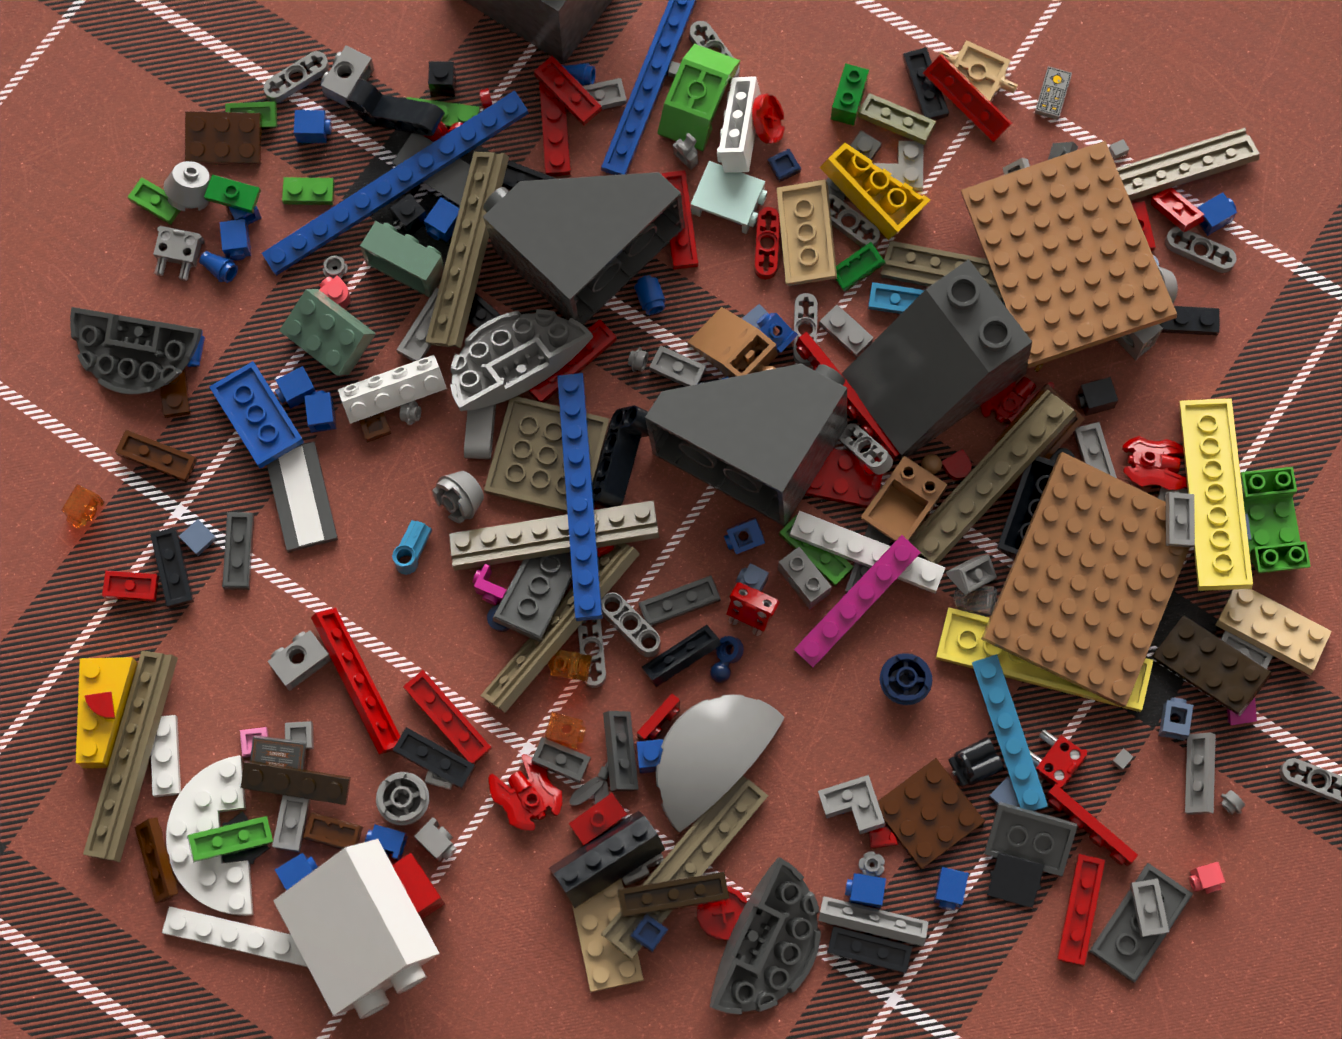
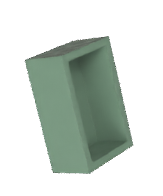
[360,221,444,298]
[279,289,376,376]

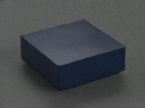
[767,148,801,183]
[630,914,668,953]

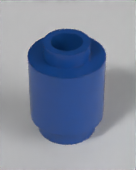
[634,275,666,315]

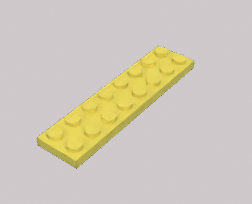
[1179,398,1253,591]
[935,607,1153,712]

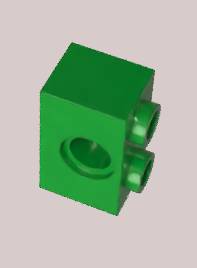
[830,63,869,126]

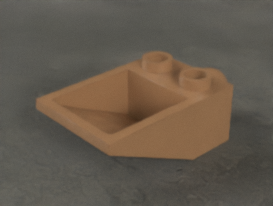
[687,307,778,378]
[861,454,948,541]

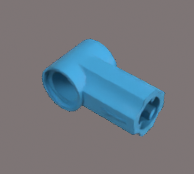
[392,520,432,575]

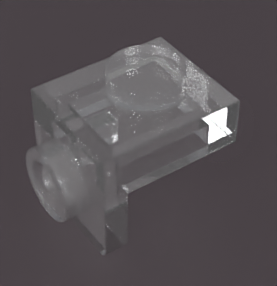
[954,586,997,614]

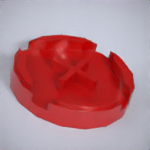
[752,94,785,144]
[697,886,747,940]

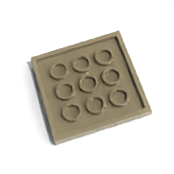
[484,396,610,513]

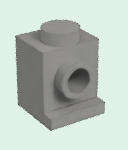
[414,817,457,862]

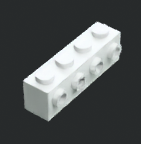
[717,77,761,173]
[338,355,447,424]

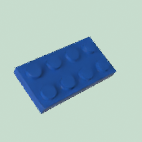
[209,361,304,469]

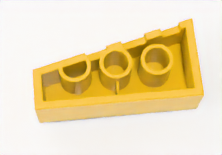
[819,143,931,240]
[76,657,138,768]

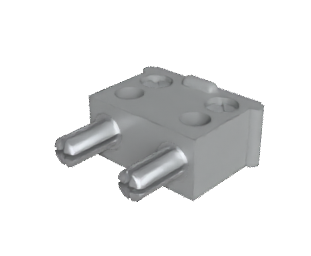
[153,226,205,281]

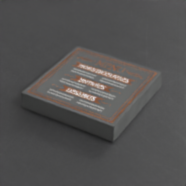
[250,736,307,769]

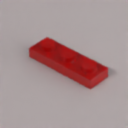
[534,56,602,126]

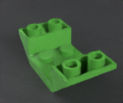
[657,44,740,152]
[1240,467,1311,573]

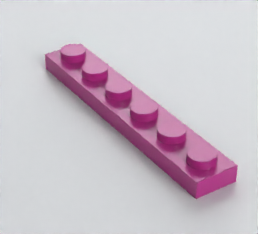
[794,535,921,667]

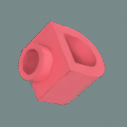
[319,275,351,309]
[1189,862,1225,894]

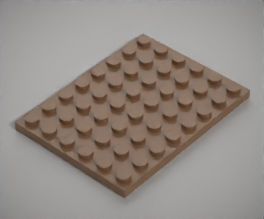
[961,141,1177,368]
[981,452,1190,707]

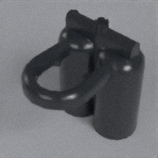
[948,737,1004,787]

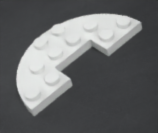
[166,756,253,916]

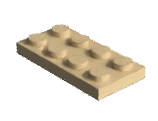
[777,180,837,286]
[1215,589,1332,675]
[572,878,644,993]

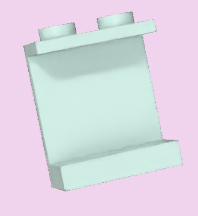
[691,161,768,234]

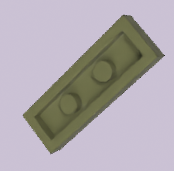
[858,93,936,146]

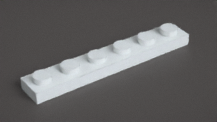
[789,511,945,593]
[162,906,308,967]

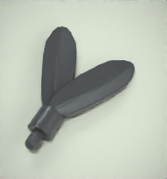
[570,761,609,806]

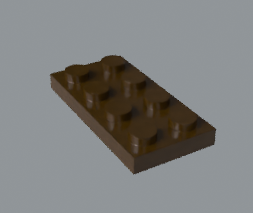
[1152,615,1271,716]

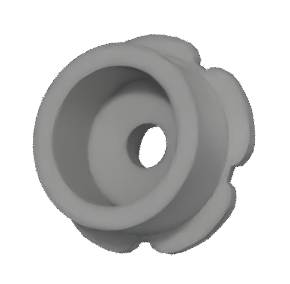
[323,256,348,279]
[628,347,648,372]
[400,400,421,425]
[1221,790,1245,815]
[859,852,885,877]

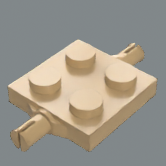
[939,40,1018,102]

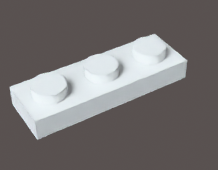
[151,715,181,797]

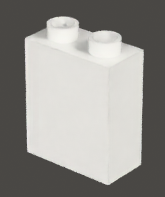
[273,839,439,1019]

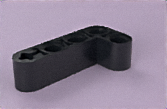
[346,79,445,136]
[592,405,649,508]

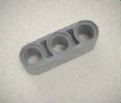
[464,404,496,460]
[601,592,661,658]

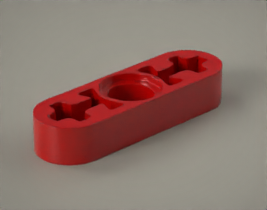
[754,207,780,280]

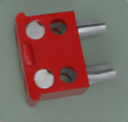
[726,582,780,636]
[1029,730,1087,789]

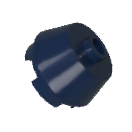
[880,653,932,705]

